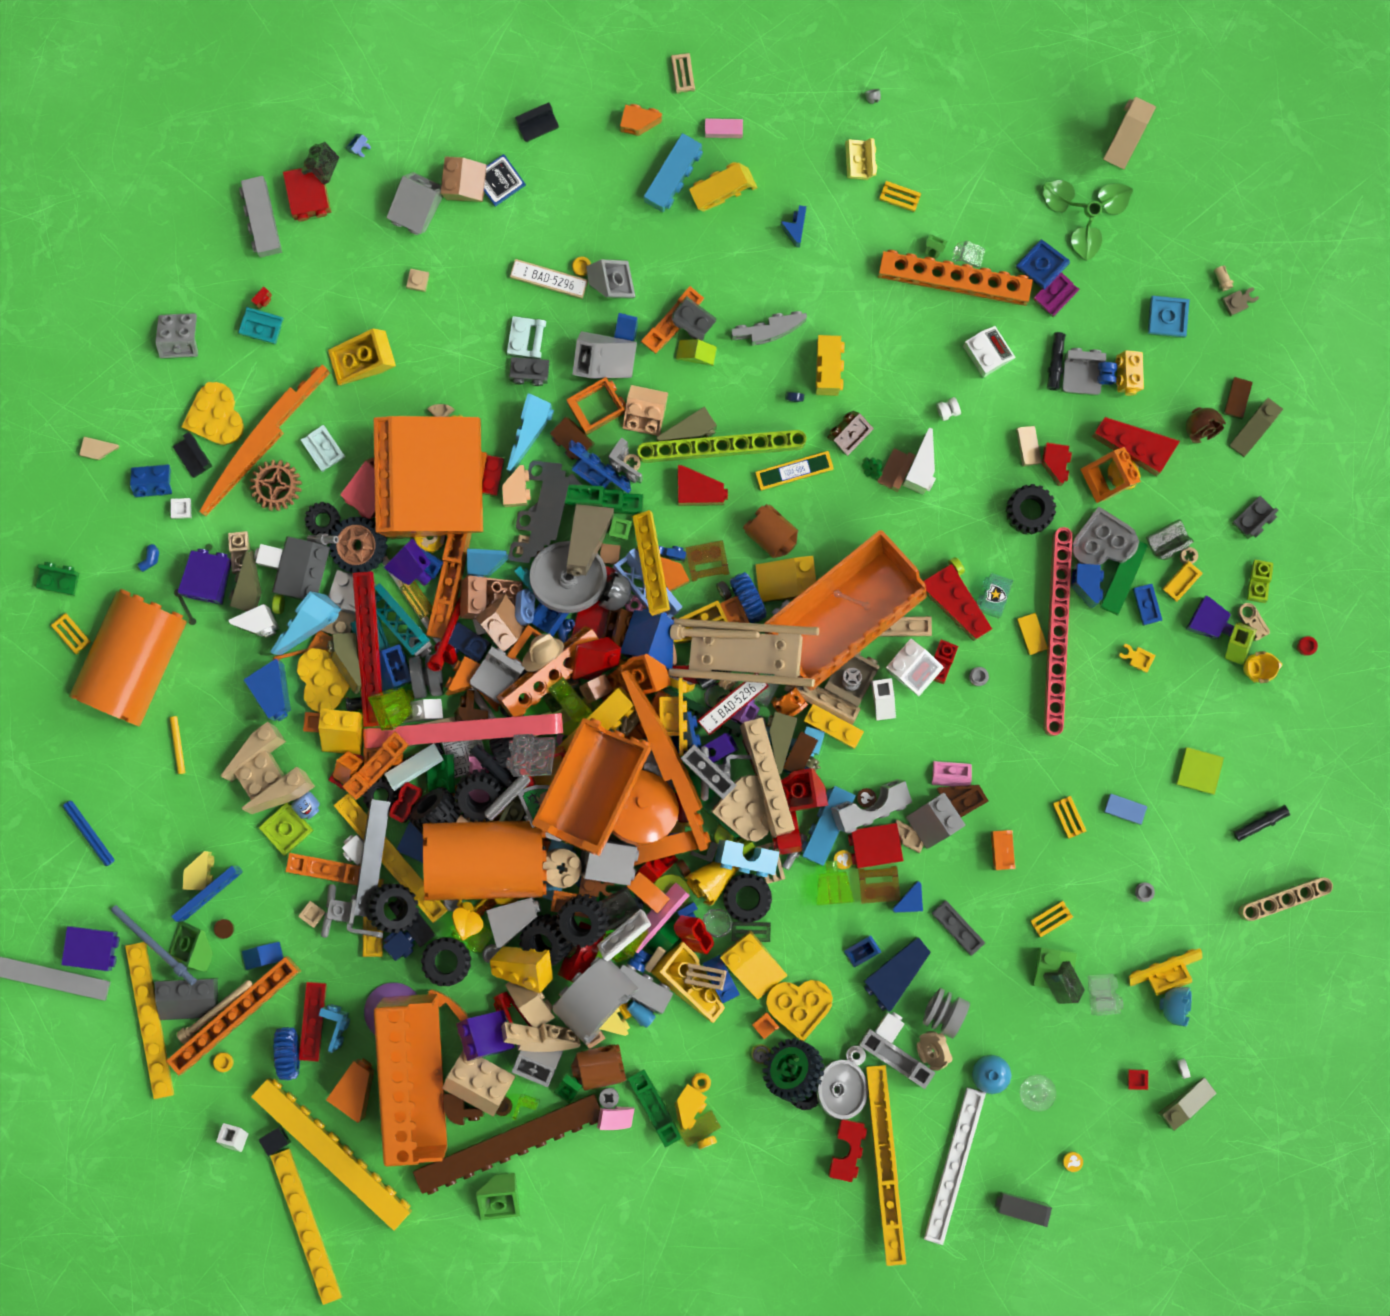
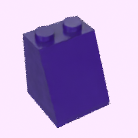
[178,549,231,605]

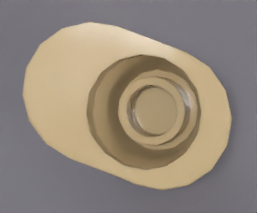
[522,634,564,672]

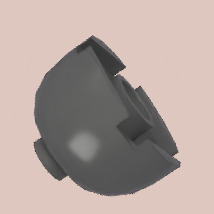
[598,571,633,610]

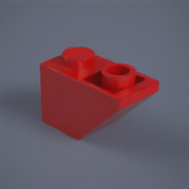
[1042,442,1072,486]
[635,855,679,883]

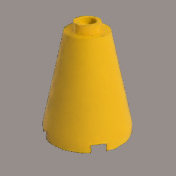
[685,861,739,906]

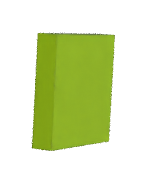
[1176,747,1224,795]
[259,802,314,856]

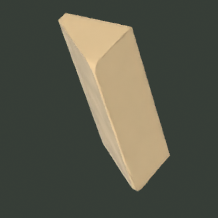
[1016,426,1042,467]

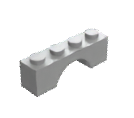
[831,779,912,833]
[858,1028,935,1089]

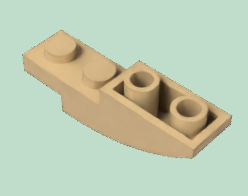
[501,1022,580,1052]

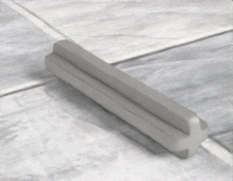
[485,773,530,820]

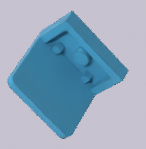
[319,1004,350,1053]

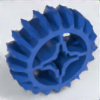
[730,572,767,623]
[273,1027,300,1080]

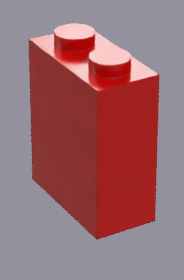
[283,164,332,221]
[848,823,904,869]

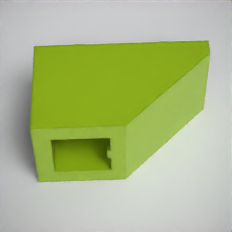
[1225,623,1257,665]

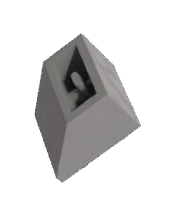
[512,1050,564,1087]

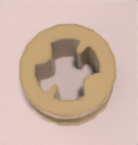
[623,454,641,471]
[1179,547,1198,564]

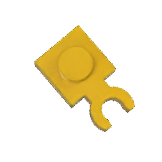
[1118,644,1156,673]

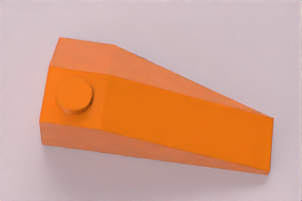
[602,654,671,701]

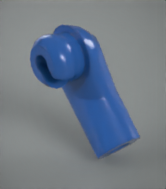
[138,544,159,572]
[557,619,575,643]

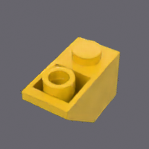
[675,1084,707,1133]

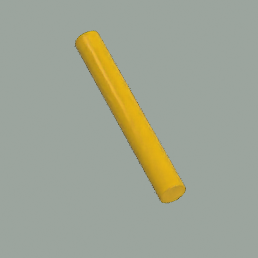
[170,716,186,774]

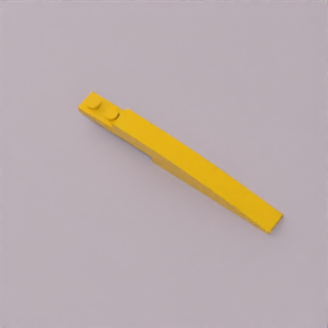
[866,1065,906,1266]

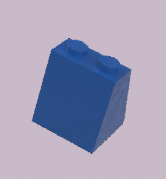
[621,609,674,670]
[244,659,291,721]

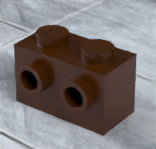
[550,417,595,460]
[602,608,633,648]

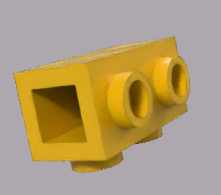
[1115,350,1144,396]

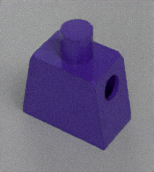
[384,539,432,586]
[1186,595,1235,639]
[700,733,739,763]

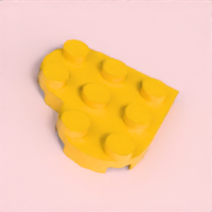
[182,382,244,446]
[297,648,350,713]
[766,980,833,1041]

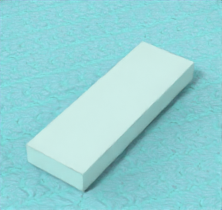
[385,743,443,791]

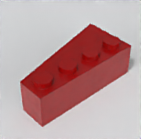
[1092,417,1180,477]
[923,564,992,641]

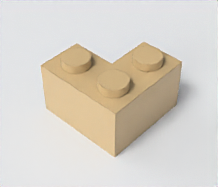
[505,982,555,1028]

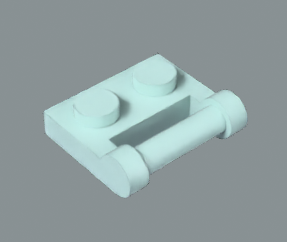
[507,316,546,359]

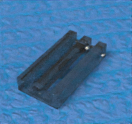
[731,921,771,942]

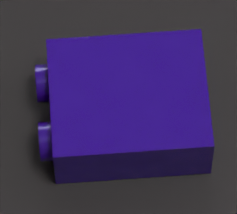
[61,926,119,971]
[456,1010,515,1061]

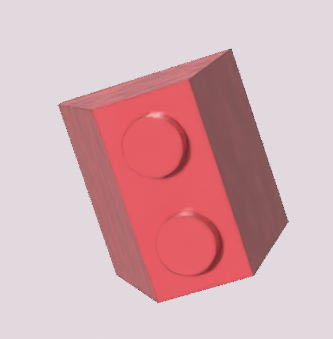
[340,457,375,519]

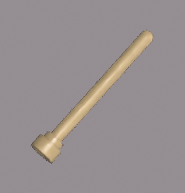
[670,624,760,640]
[177,980,252,1045]

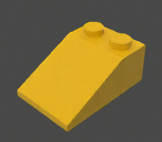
[328,328,396,386]
[755,556,816,602]
[720,930,787,1000]

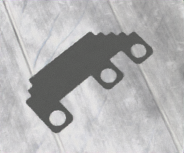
[508,461,570,563]

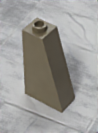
[567,504,614,576]

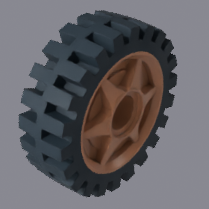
[329,517,388,573]

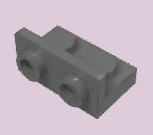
[672,296,716,341]
[509,357,550,386]
[1232,496,1279,539]

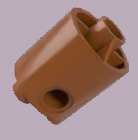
[743,504,799,558]
[571,1044,626,1091]

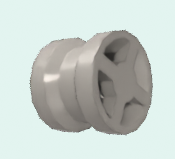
[842,668,862,691]
[599,1087,619,1108]

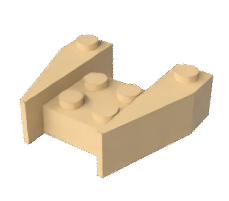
[1103,97,1156,169]
[221,722,315,814]

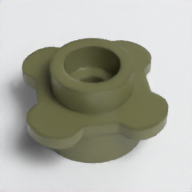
[806,756,821,772]

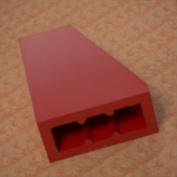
[678,465,728,506]

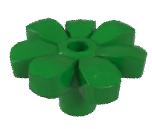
[862,457,883,479]

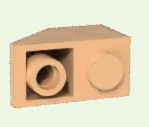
[502,465,531,507]

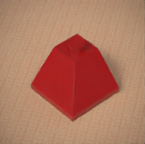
[572,637,621,680]

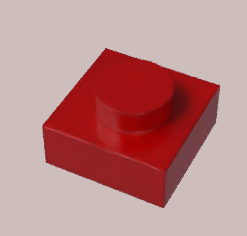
[251,286,272,309]
[434,642,458,665]
[1128,1069,1148,1090]

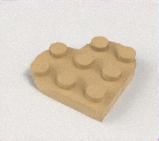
[711,775,770,842]

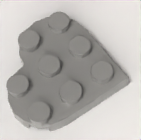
[1073,507,1139,565]

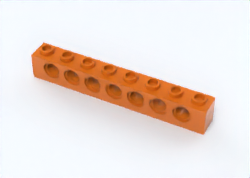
[878,250,1033,306]
[166,956,301,1076]

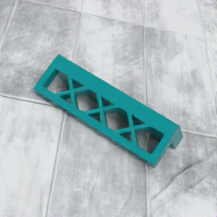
[375,583,430,655]

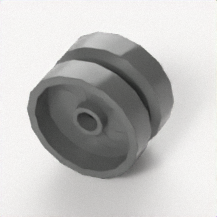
[409,654,443,699]

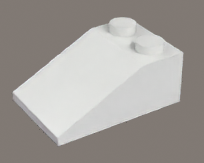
[903,428,936,495]

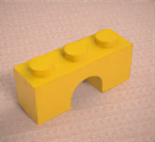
[803,704,864,749]

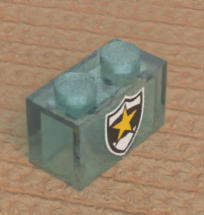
[977,573,1013,618]

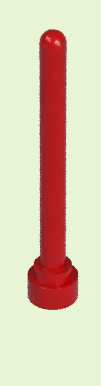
[427,597,460,672]

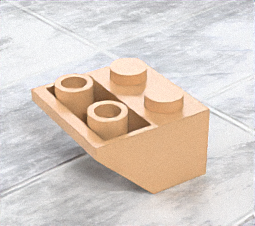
[622,385,668,436]

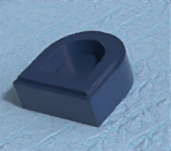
[464,637,487,660]

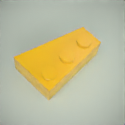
[816,335,845,396]

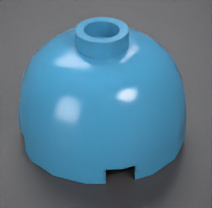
[1160,987,1192,1027]
[972,1055,1012,1094]

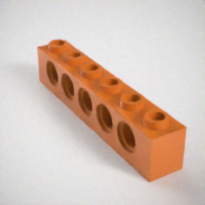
[496,626,599,717]

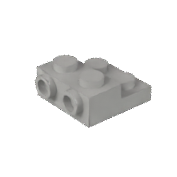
[328,570,376,615]

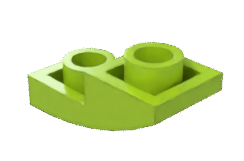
[1247,560,1273,603]

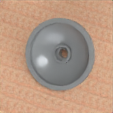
[816,1060,868,1119]

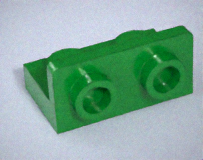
[36,562,80,596]
[426,754,455,793]

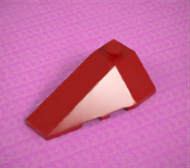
[781,768,828,812]

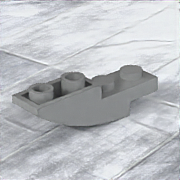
[732,311,807,346]

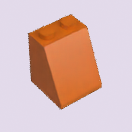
[326,1058,374,1123]

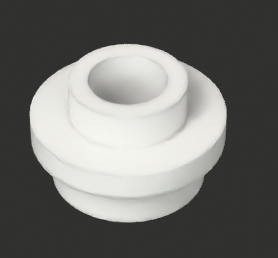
[846,1046,866,1065]

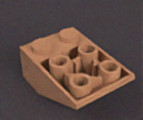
[460,576,523,620]

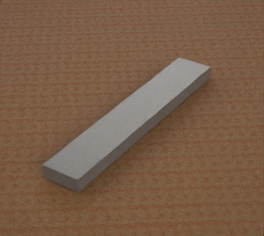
[0,956,111,1001]

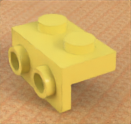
[845,138,877,180]

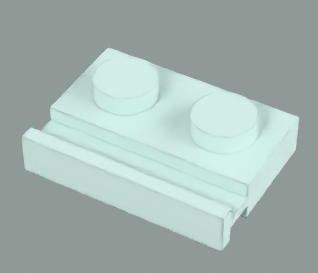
[301,425,345,472]

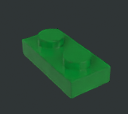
[554,1074,582,1103]

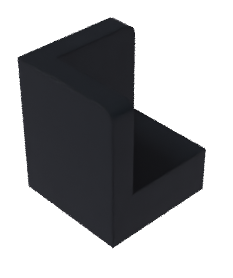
[259,1126,291,1156]

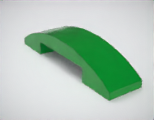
[628,1069,682,1148]

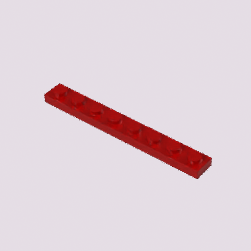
[353,571,385,727]

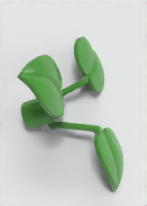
[1043,180,1133,261]

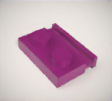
[1033,272,1080,318]

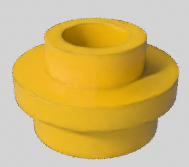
[691,1073,711,1093]

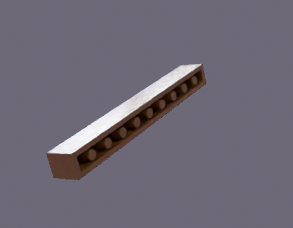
[413,1093,601,1195]

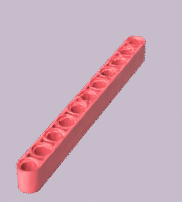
[1044,527,1072,736]
[363,713,563,748]

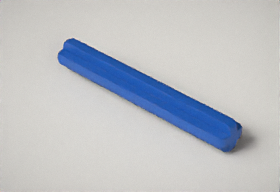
[63,801,115,866]

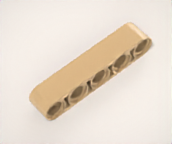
[1239,877,1333,921]

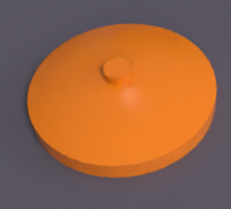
[612,770,679,846]

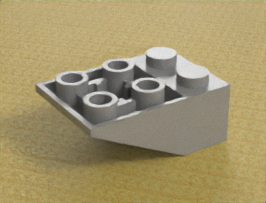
[572,331,637,378]

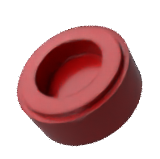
[1297,636,1318,656]

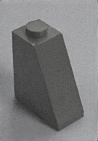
[995,1191,1052,1227]

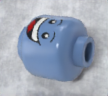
[291,791,320,820]

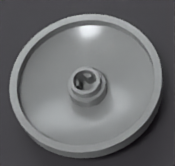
[530,541,607,613]

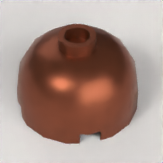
[1186,407,1226,443]

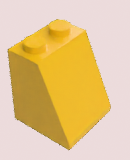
[318,709,364,755]

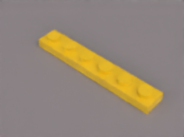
[632,510,670,616]

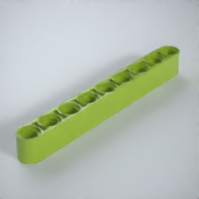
[637,430,807,463]

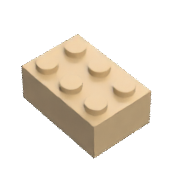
[442,1051,516,1117]

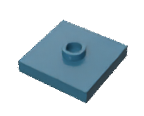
[1148,296,1190,338]

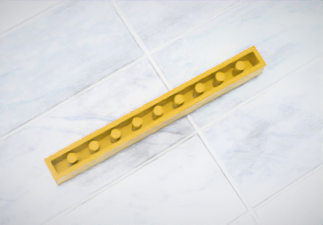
[483,687,635,822]
[251,1078,412,1230]

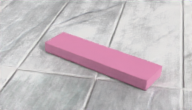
[628,883,690,953]

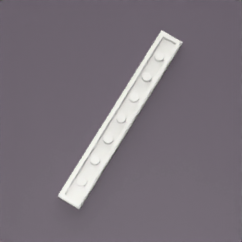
[924,1087,986,1245]

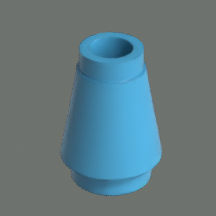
[626,1000,656,1028]

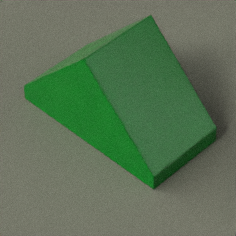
[646,917,679,953]

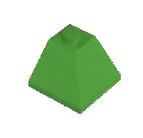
[169,921,213,972]
[1033,947,1077,992]
[476,1173,520,1220]

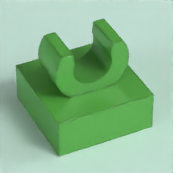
[925,234,947,258]
[609,517,632,541]

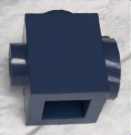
[383,931,415,961]

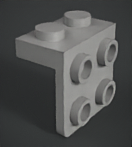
[1063,348,1106,395]
[469,647,524,703]

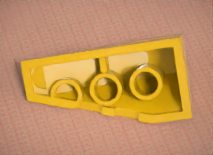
[651,942,725,1023]

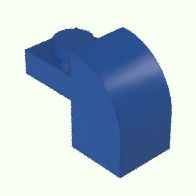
[702,955,740,1003]

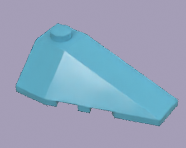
[507,394,554,474]
[270,591,342,655]

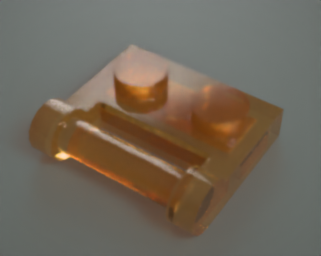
[685,540,729,582]
[858,866,900,904]

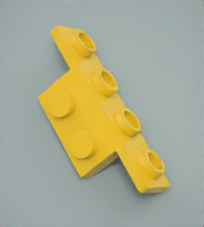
[660,677,687,756]
[1128,948,1202,996]

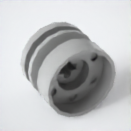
[922,988,970,1039]

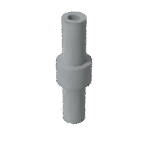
[307,533,339,545]
[782,833,808,870]

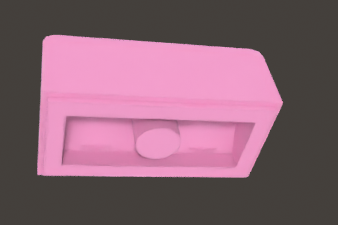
[705,119,743,138]
[932,761,972,786]

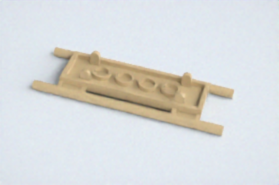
[669,618,819,687]

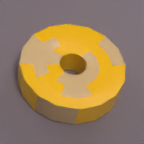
[415,535,446,552]

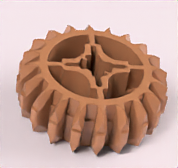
[250,460,302,511]

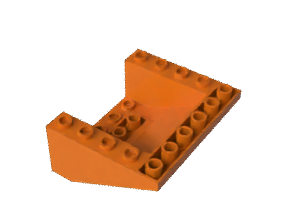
[374,416,483,539]

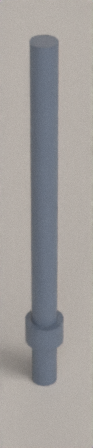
[111,905,197,985]

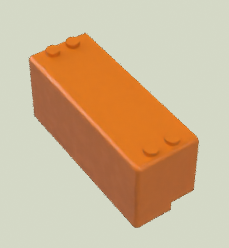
[764,530,927,691]
[374,994,447,1167]

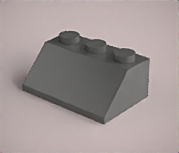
[272,536,330,601]
[155,978,219,1020]

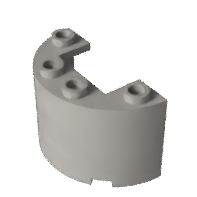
[552,957,639,1045]

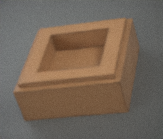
[600,543,621,565]

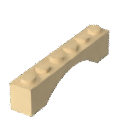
[740,718,795,838]

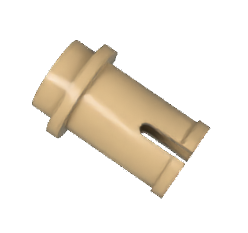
[1214,265,1234,291]

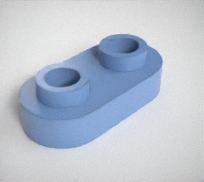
[515,589,535,626]

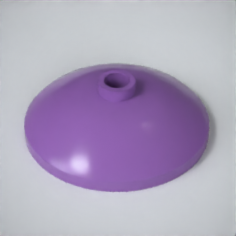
[364,982,417,1035]

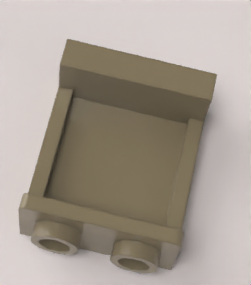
[824,652,880,708]

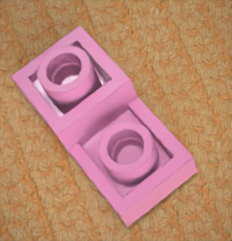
[597,1106,635,1130]

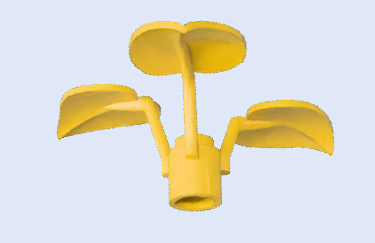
[452,898,520,941]

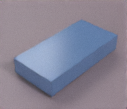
[1104,794,1147,825]

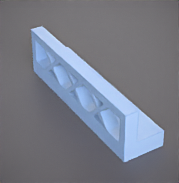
[613,548,682,618]

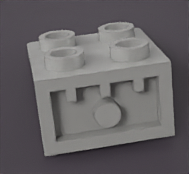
[156,313,198,358]
[608,438,643,484]

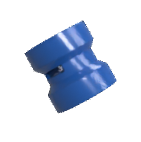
[1097,362,1117,385]
[627,950,652,973]

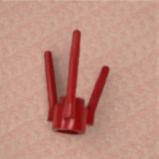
[493,991,532,1027]

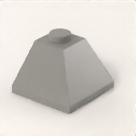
[586,259,635,298]

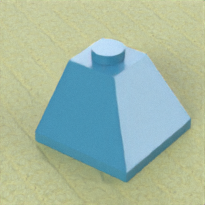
[467,549,508,578]

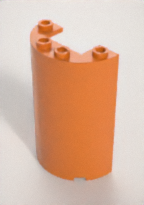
[69,589,187,727]
[531,718,651,857]
[423,821,547,901]

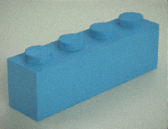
[644,133,703,213]
[801,786,856,866]

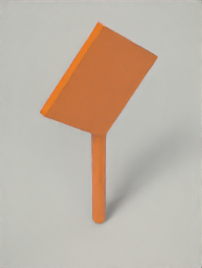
[273,630,331,660]

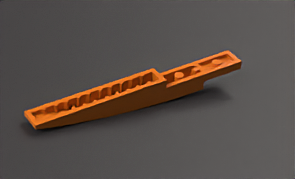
[200,365,330,516]
[426,452,487,639]
[621,669,711,851]

